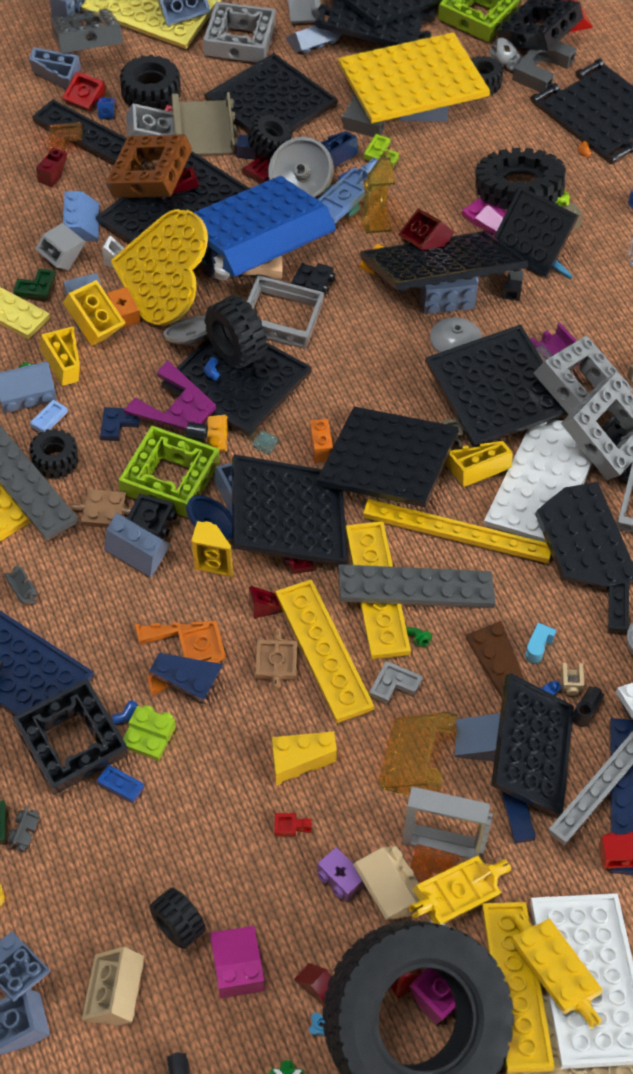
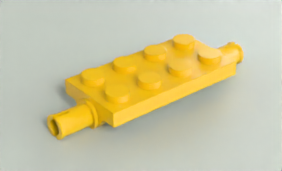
[408,856,511,925]
[511,911,603,1029]

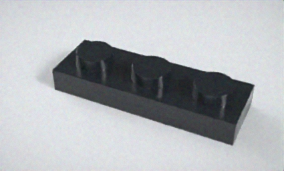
[607,580,629,634]

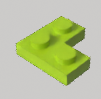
[363,134,400,168]

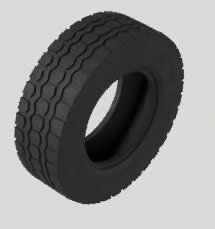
[322,920,514,1074]

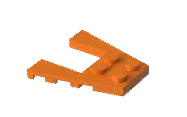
[135,621,226,695]

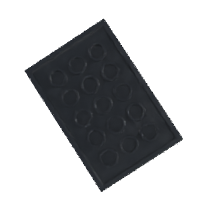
[491,673,574,818]

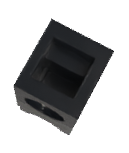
[502,269,524,301]

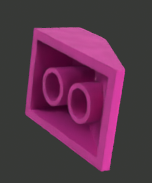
[210,926,264,998]

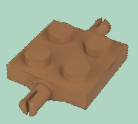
[72,489,132,528]
[256,628,297,691]

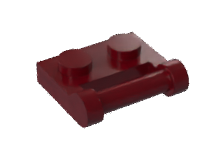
[241,154,271,183]

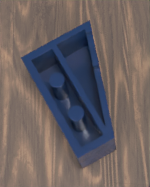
[317,131,358,168]
[149,653,223,704]

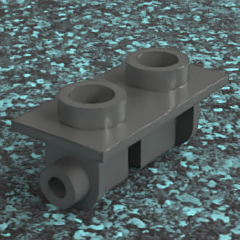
[4,566,37,604]
[7,805,40,852]

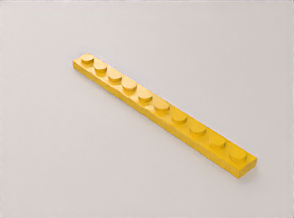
[363,499,551,564]

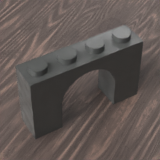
[512,41,576,92]
[341,93,385,137]

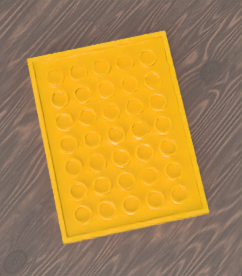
[338,32,490,124]

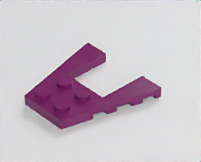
[124,360,216,432]

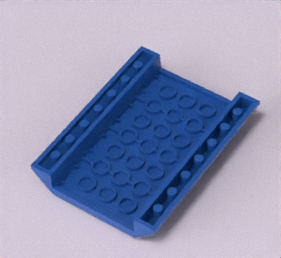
[193,175,336,277]

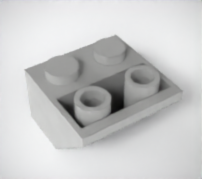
[35,223,86,270]

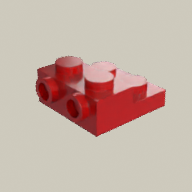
[62,72,107,111]

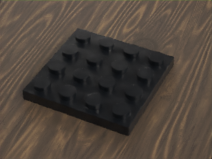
[494,186,579,277]

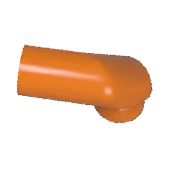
[578,141,591,158]

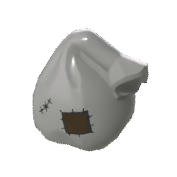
[489,38,521,71]

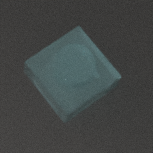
[253,430,278,455]

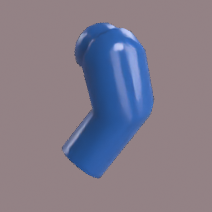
[204,357,220,380]
[541,681,561,695]
[112,700,138,724]

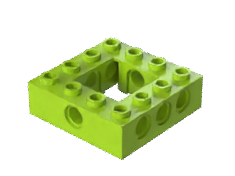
[438,0,522,42]
[119,426,220,518]

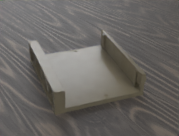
[172,92,238,156]

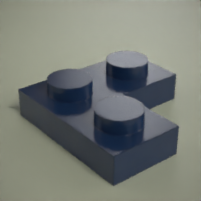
[100,407,140,441]

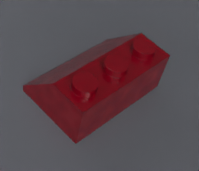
[398,208,455,250]

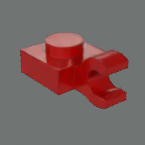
[274,813,312,836]

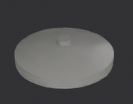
[269,137,334,199]

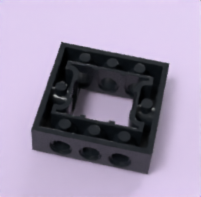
[496,0,584,51]
[13,678,128,796]

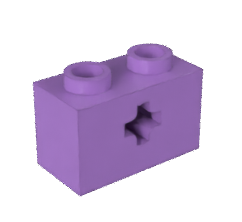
[317,847,365,902]

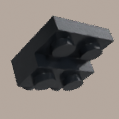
[291,263,336,295]
[127,493,178,539]

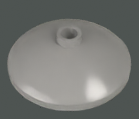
[164,316,208,345]
[430,317,482,353]

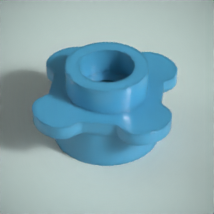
[309,1012,326,1037]

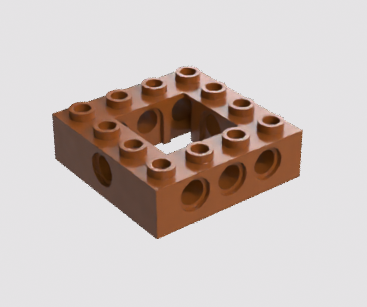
[105,134,192,198]

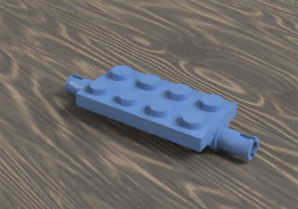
[318,157,381,224]

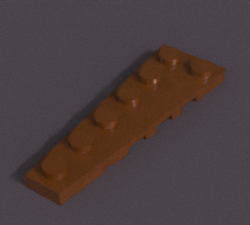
[466,621,525,699]

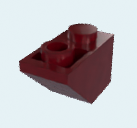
[36,148,67,187]

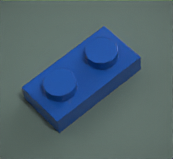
[97,764,144,804]

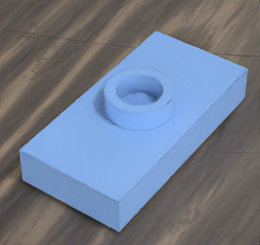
[30,400,68,433]

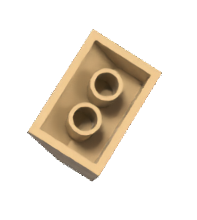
[353,846,420,920]
[82,947,144,1026]

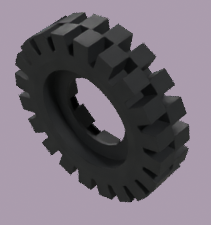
[475,148,566,210]

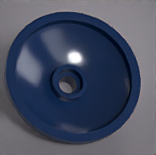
[186,495,232,540]

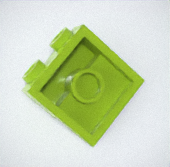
[123,705,176,761]

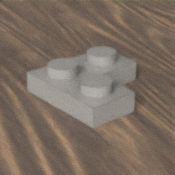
[369,661,423,704]

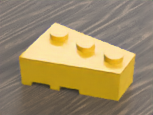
[40,326,80,386]
[445,441,513,487]
[272,731,337,786]

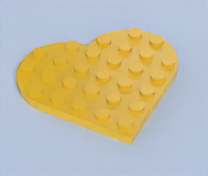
[110,209,208,326]

